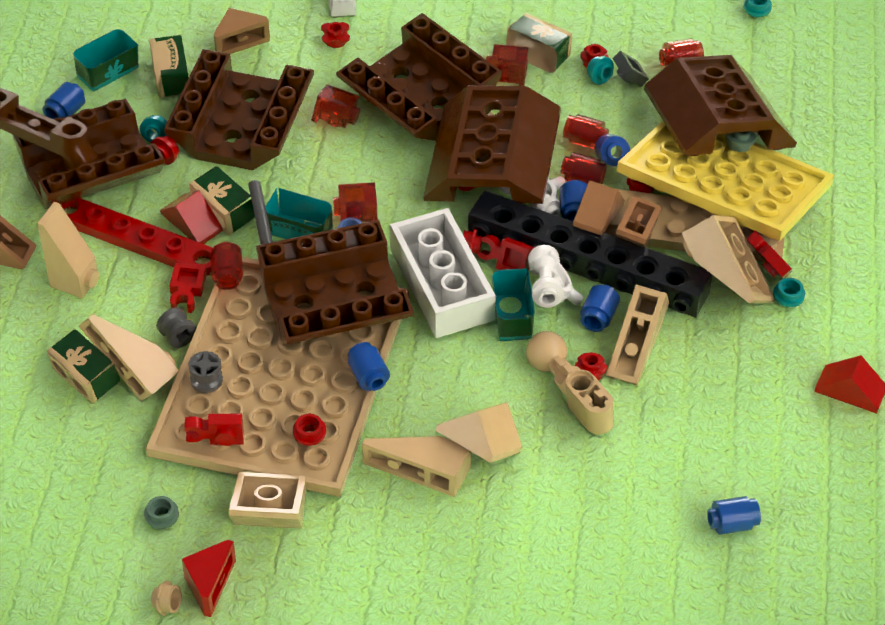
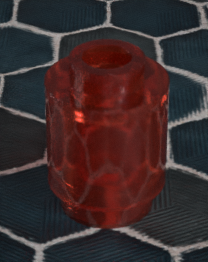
[659,38,704,67]
[563,114,609,150]
[560,152,607,185]
[210,242,243,290]

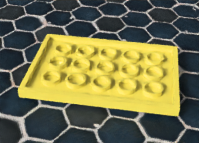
[616,121,834,241]

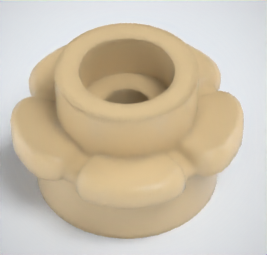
[151,581,182,616]

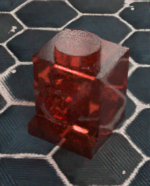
[486,44,529,86]
[311,84,360,128]
[333,182,378,222]

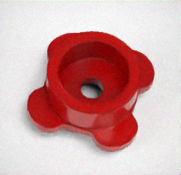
[321,22,350,48]

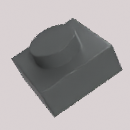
[612,51,649,87]

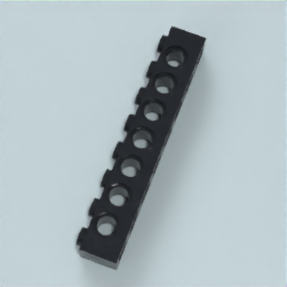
[468,190,712,318]

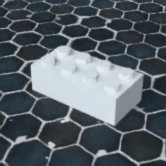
[390,208,496,338]

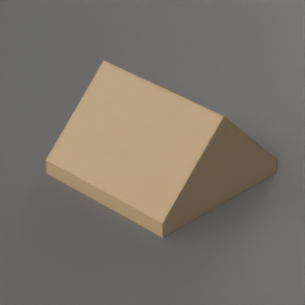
[435,402,522,463]
[229,472,306,529]

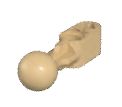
[526,331,614,435]

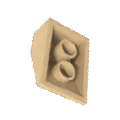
[682,215,776,303]

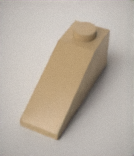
[37,202,99,299]
[606,285,669,386]
[79,314,179,402]
[362,436,471,497]

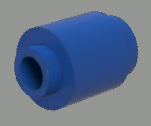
[42,82,85,119]
[595,134,630,166]
[559,180,587,222]
[580,285,620,332]
[348,342,390,391]
[707,496,761,535]

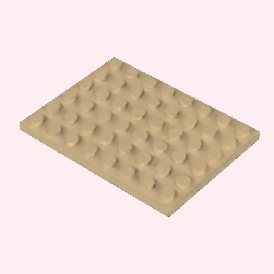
[146,254,409,497]

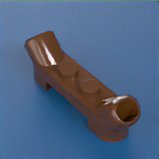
[0,88,98,169]

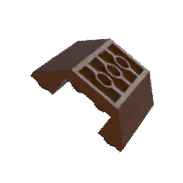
[336,13,502,141]
[164,49,314,170]
[644,55,797,156]
[423,85,561,204]
[12,98,165,209]
[256,220,414,344]

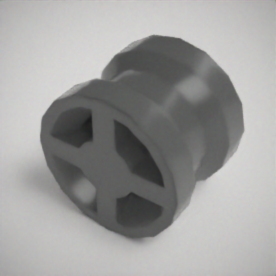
[156,307,197,348]
[188,351,223,393]

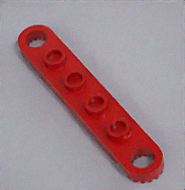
[60,198,219,276]

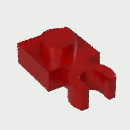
[746,230,792,279]
[478,235,534,277]
[169,262,207,313]
[184,413,244,446]

